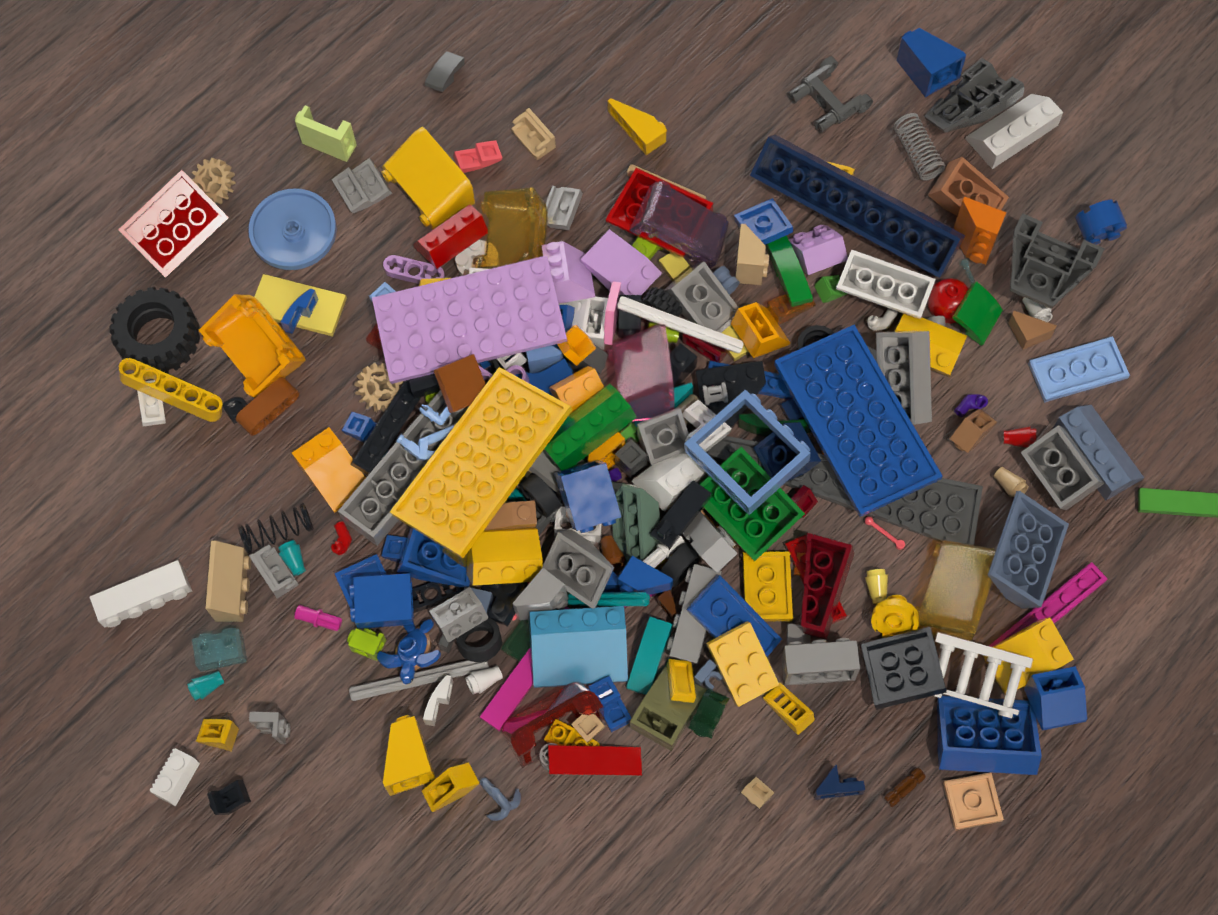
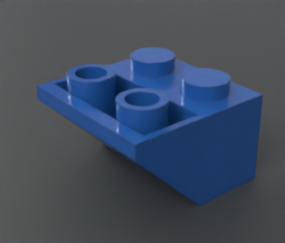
[1024,666,1087,731]

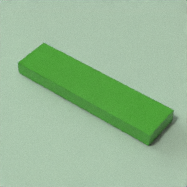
[1138,488,1218,518]

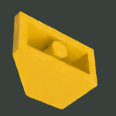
[422,763,480,812]

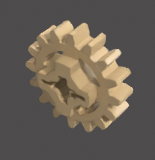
[191,158,236,204]
[354,363,403,412]

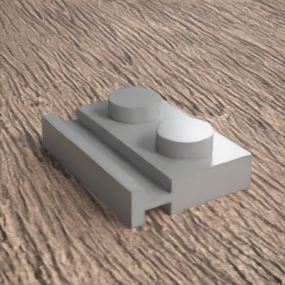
[539,186,583,230]

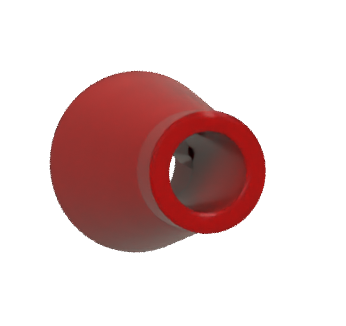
[1004,426,1036,448]

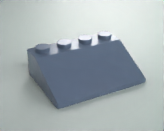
[988,491,1069,609]

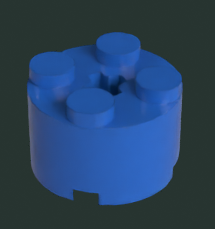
[1075,199,1127,245]

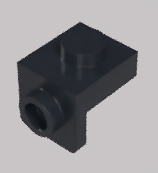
[207,780,251,815]

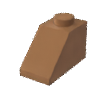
[950,409,997,453]

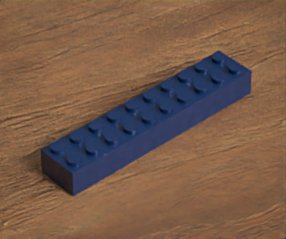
[750,134,965,278]

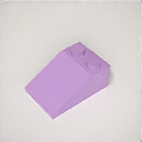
[580,229,662,295]

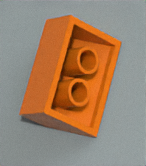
[953,197,1007,265]

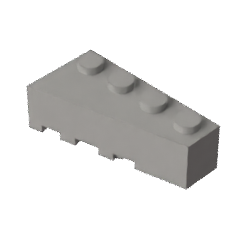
[667,564,723,664]

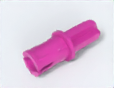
[294,605,342,631]

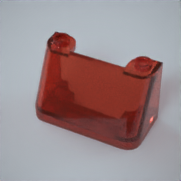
[502,682,604,768]

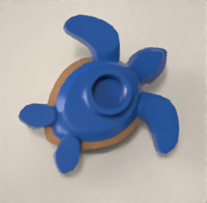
[377,619,441,684]

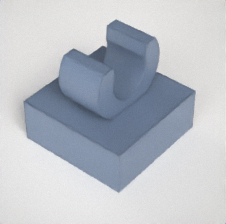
[694,659,722,691]

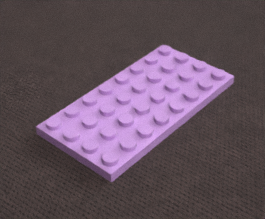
[372,255,568,384]

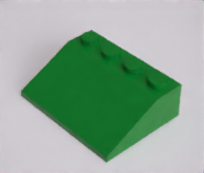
[700,447,805,562]

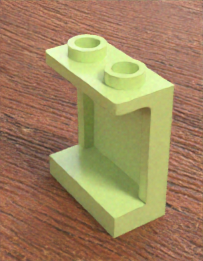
[295,105,357,162]

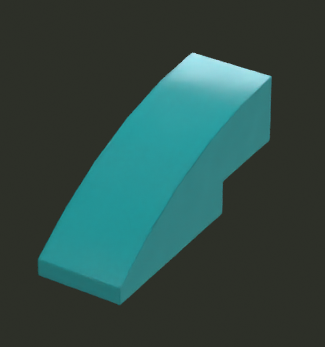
[626,617,672,695]

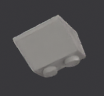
[637,407,689,465]
[512,568,568,620]

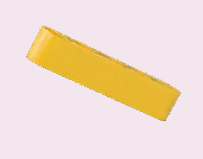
[119,358,223,422]

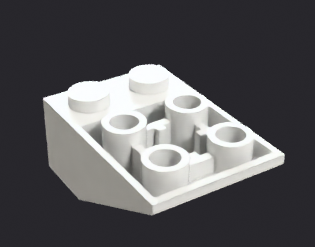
[559,297,608,350]

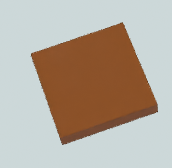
[434,354,486,413]

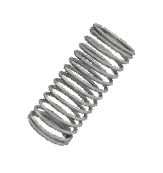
[893,113,945,180]

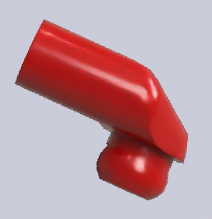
[331,521,352,555]

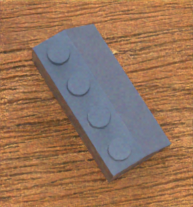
[1053,405,1144,501]

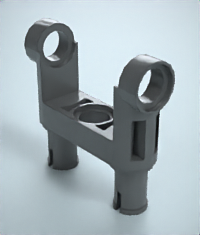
[787,56,873,133]

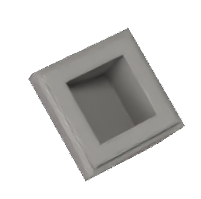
[786,624,810,646]

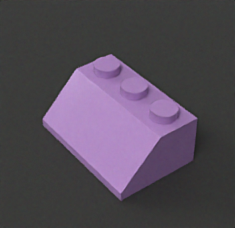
[542,241,595,304]

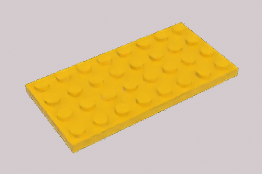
[390,367,572,559]

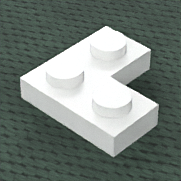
[683,400,732,452]

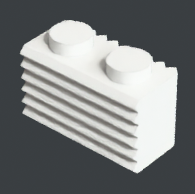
[150,748,200,806]

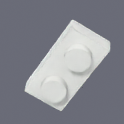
[137,380,166,426]

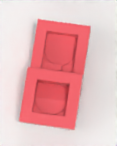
[454,140,502,173]

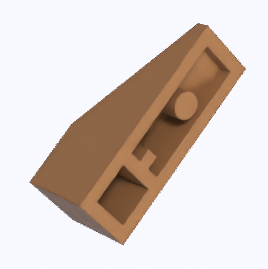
[485,500,537,530]

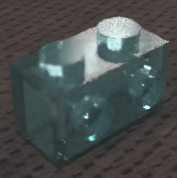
[192,628,247,672]

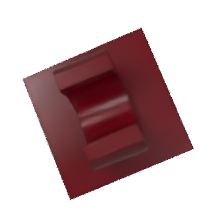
[790,485,818,518]

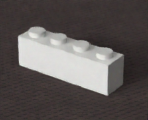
[90,560,192,628]

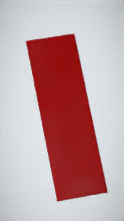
[548,745,642,776]

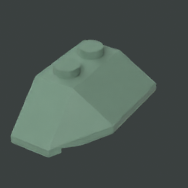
[612,484,660,567]

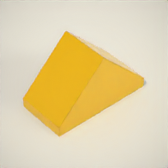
[196,719,239,751]

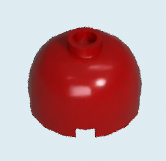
[927,278,969,324]

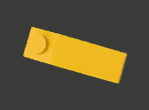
[607,98,667,155]

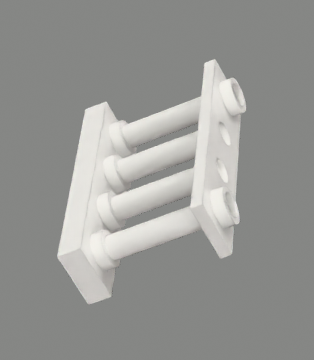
[935,632,1033,718]

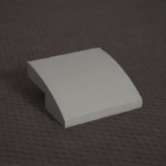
[332,158,392,213]

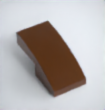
[657,590,676,621]

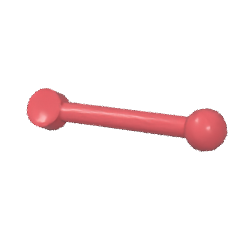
[865,516,905,550]

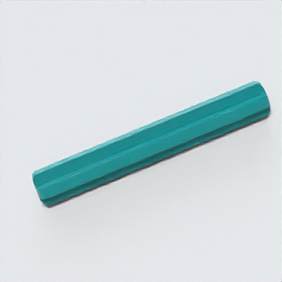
[567,592,650,606]

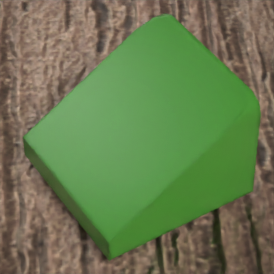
[815,275,848,303]

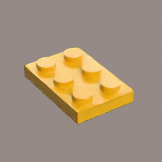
[743,551,793,622]
[706,621,779,707]

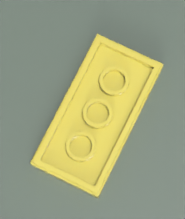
[255,274,347,337]

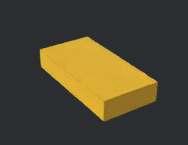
[667,659,696,703]

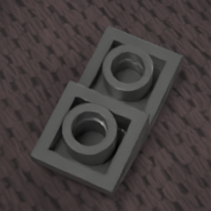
[425,51,464,92]

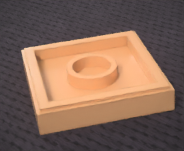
[943,772,1004,830]

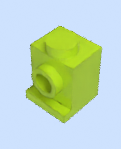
[347,628,387,661]

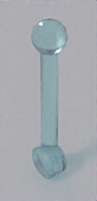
[961,259,975,284]

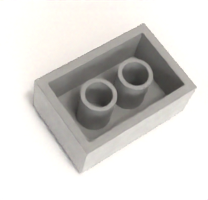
[1021,425,1104,510]
[781,638,860,686]

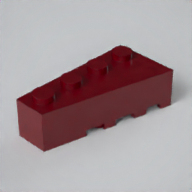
[801,533,855,640]

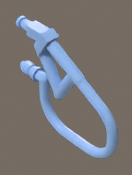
[396,404,455,461]

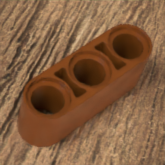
[236,377,300,436]

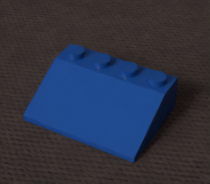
[397,527,470,588]
[937,696,1042,775]

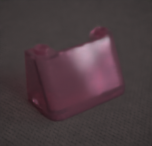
[608,324,675,421]

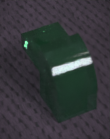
[688,689,730,739]

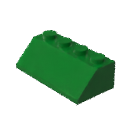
[544,384,637,471]

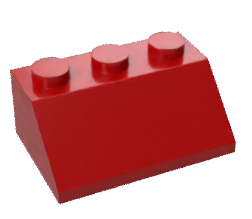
[413,204,489,269]

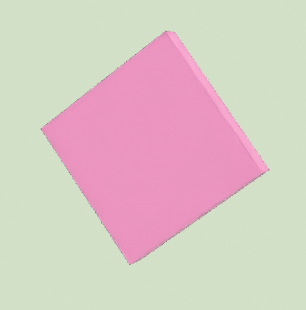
[604,281,621,345]

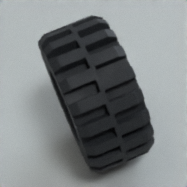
[109,287,200,374]

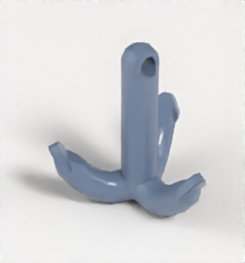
[480,778,521,821]

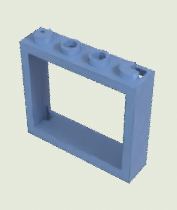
[684,390,810,515]

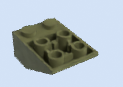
[630,667,707,752]

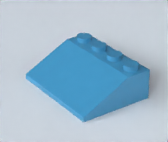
[528,606,628,688]

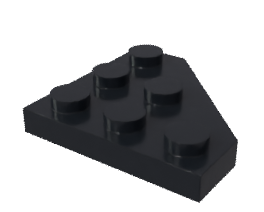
[696,361,766,430]

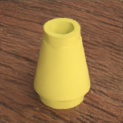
[865,569,888,604]

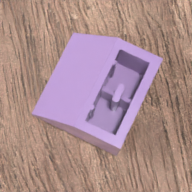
[789,225,848,275]

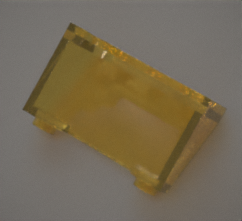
[475,187,548,269]
[915,540,996,641]

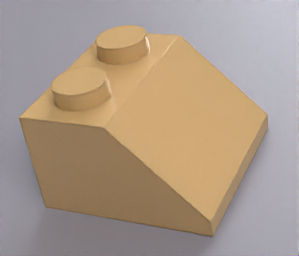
[736,224,769,285]

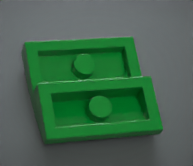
[952,281,1003,346]

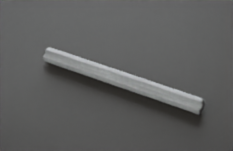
[349,660,489,701]

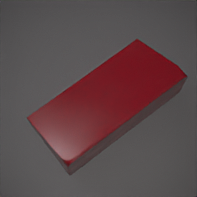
[682,333,727,363]

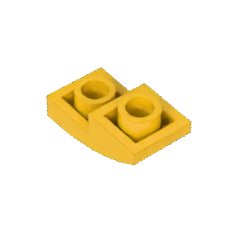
[544,719,600,746]

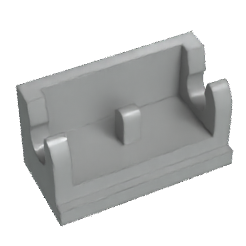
[249,545,299,599]

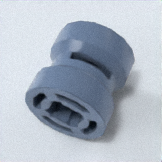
[713,266,740,295]

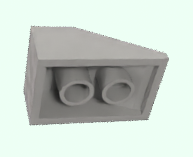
[664,261,739,333]
[542,530,614,609]

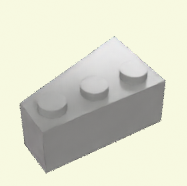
[683,511,738,573]

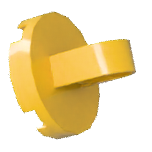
[871,595,919,638]

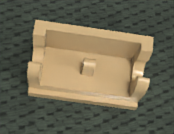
[511,108,556,160]

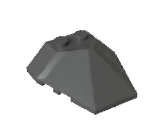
[924,58,1025,133]
[1010,213,1105,309]

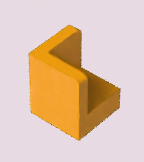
[557,325,596,366]

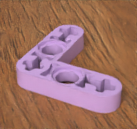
[383,255,445,284]

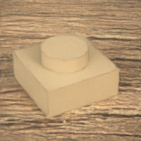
[571,708,606,743]
[741,777,774,809]

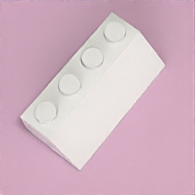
[965,94,1063,169]
[836,250,935,319]

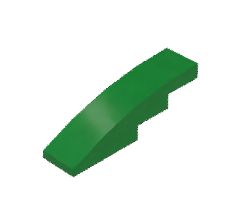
[766,235,813,307]

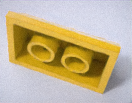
[895,314,967,377]
[467,528,543,585]

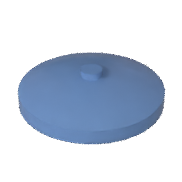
[249,189,337,270]

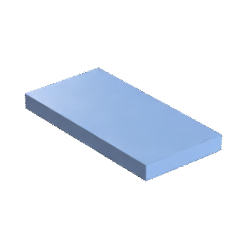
[1028,336,1130,403]

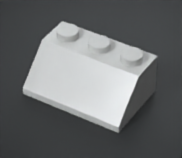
[632,452,709,512]

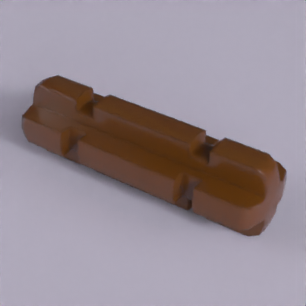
[884,768,926,807]

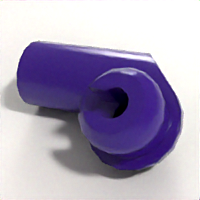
[954,394,988,417]

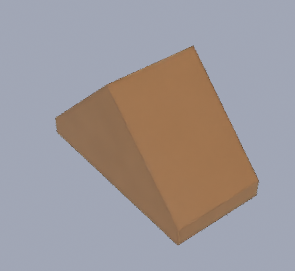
[1008,311,1057,350]

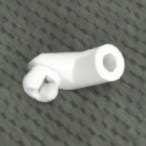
[867,308,898,331]

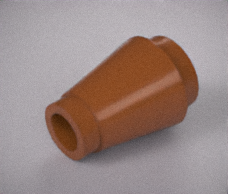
[600,536,625,571]

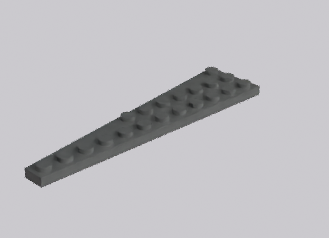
[708,436,983,553]

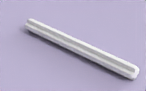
[617,296,744,353]

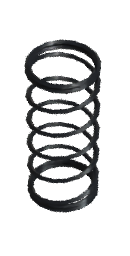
[238,503,314,554]

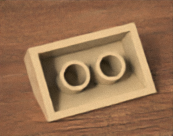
[206,541,251,622]

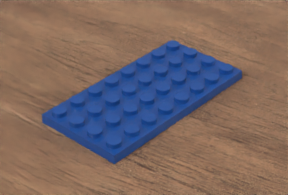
[774,324,943,517]

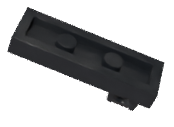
[650,480,712,550]

